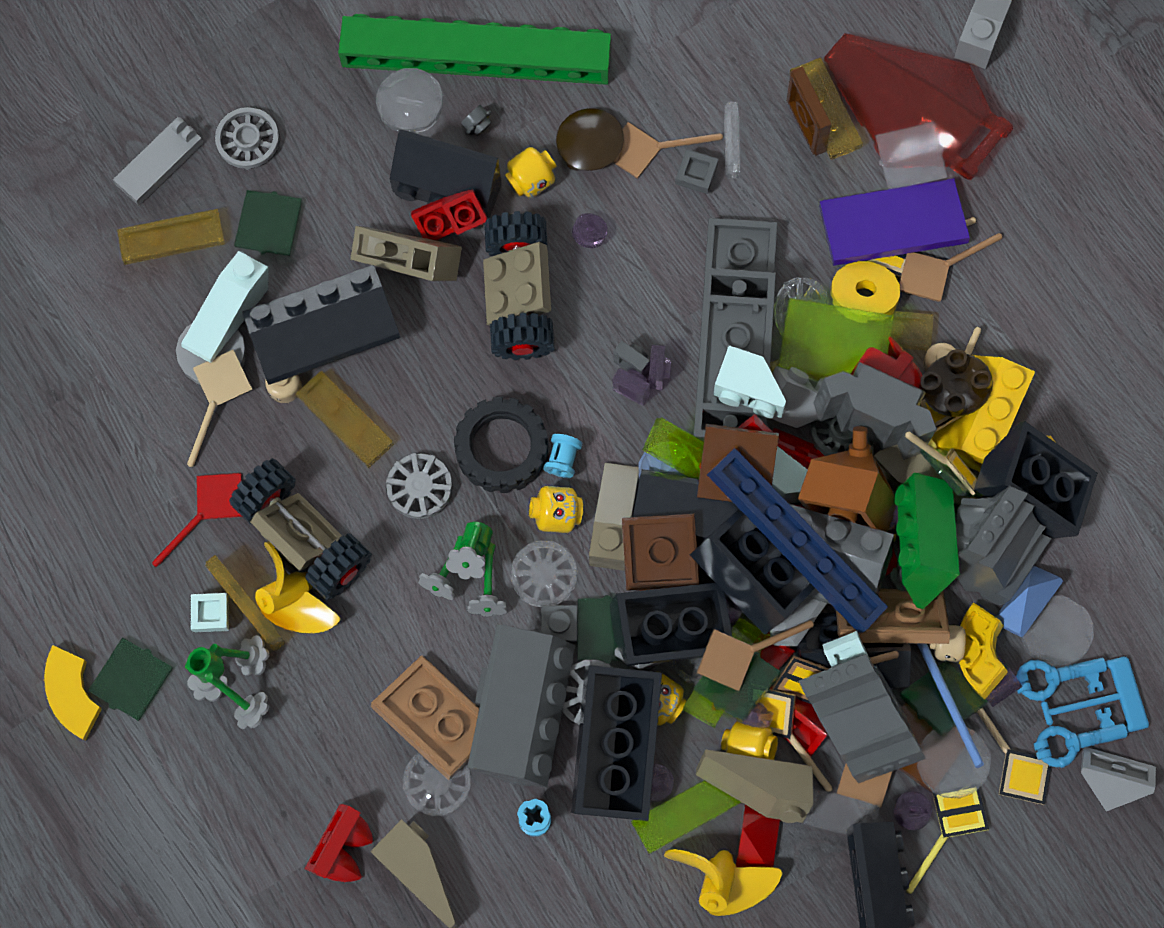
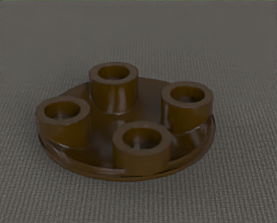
[556,108,624,171]
[921,349,993,417]

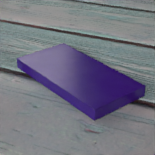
[819,178,970,266]

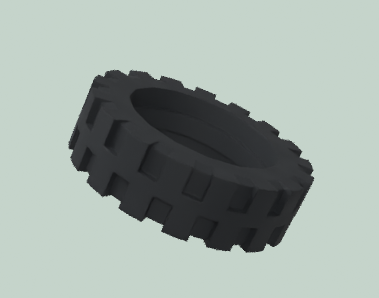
[454,397,549,493]

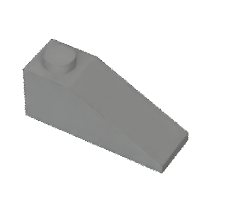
[954,0,1013,69]

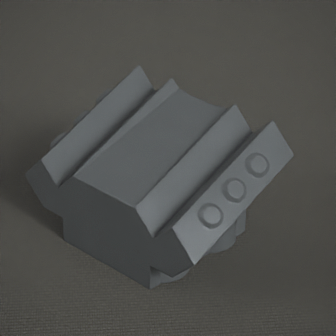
[813,362,937,460]
[956,486,1051,606]
[799,654,926,784]

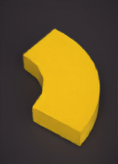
[959,602,1008,699]
[44,645,102,741]

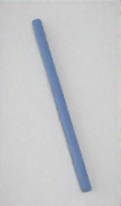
[917,643,984,768]

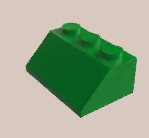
[894,472,960,609]

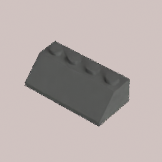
[789,504,894,604]
[467,625,575,787]

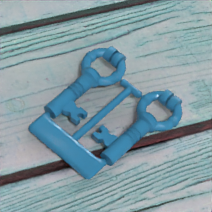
[1013,657,1149,768]

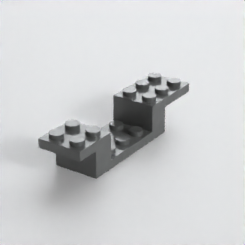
[692,218,777,464]

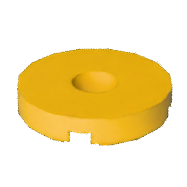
[831,261,900,323]

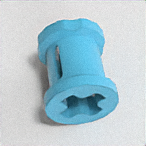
[543,434,582,478]
[517,799,551,837]

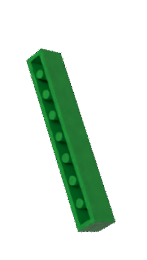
[338,14,611,85]

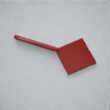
[152,473,242,567]

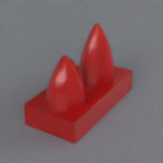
[304,804,373,882]

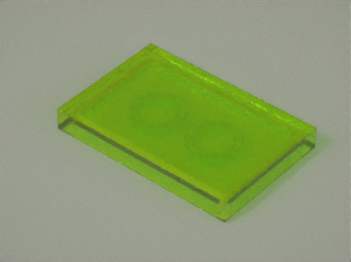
[777,298,894,376]

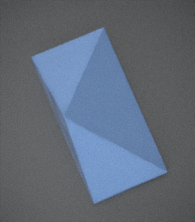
[995,566,1063,638]

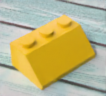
[931,355,1035,472]

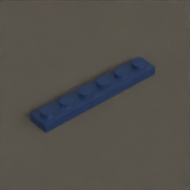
[707,448,888,634]

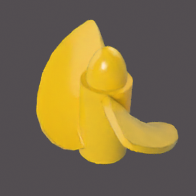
[255,541,341,633]
[664,849,782,916]

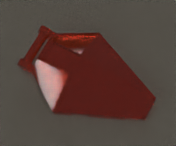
[824,33,1013,180]

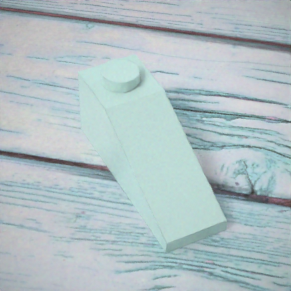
[181,251,268,363]

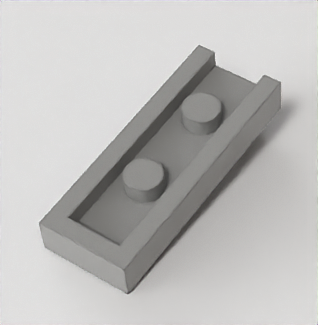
[113,117,203,206]

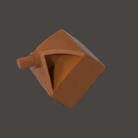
[798,426,896,532]

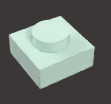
[191,593,229,632]
[823,631,870,668]

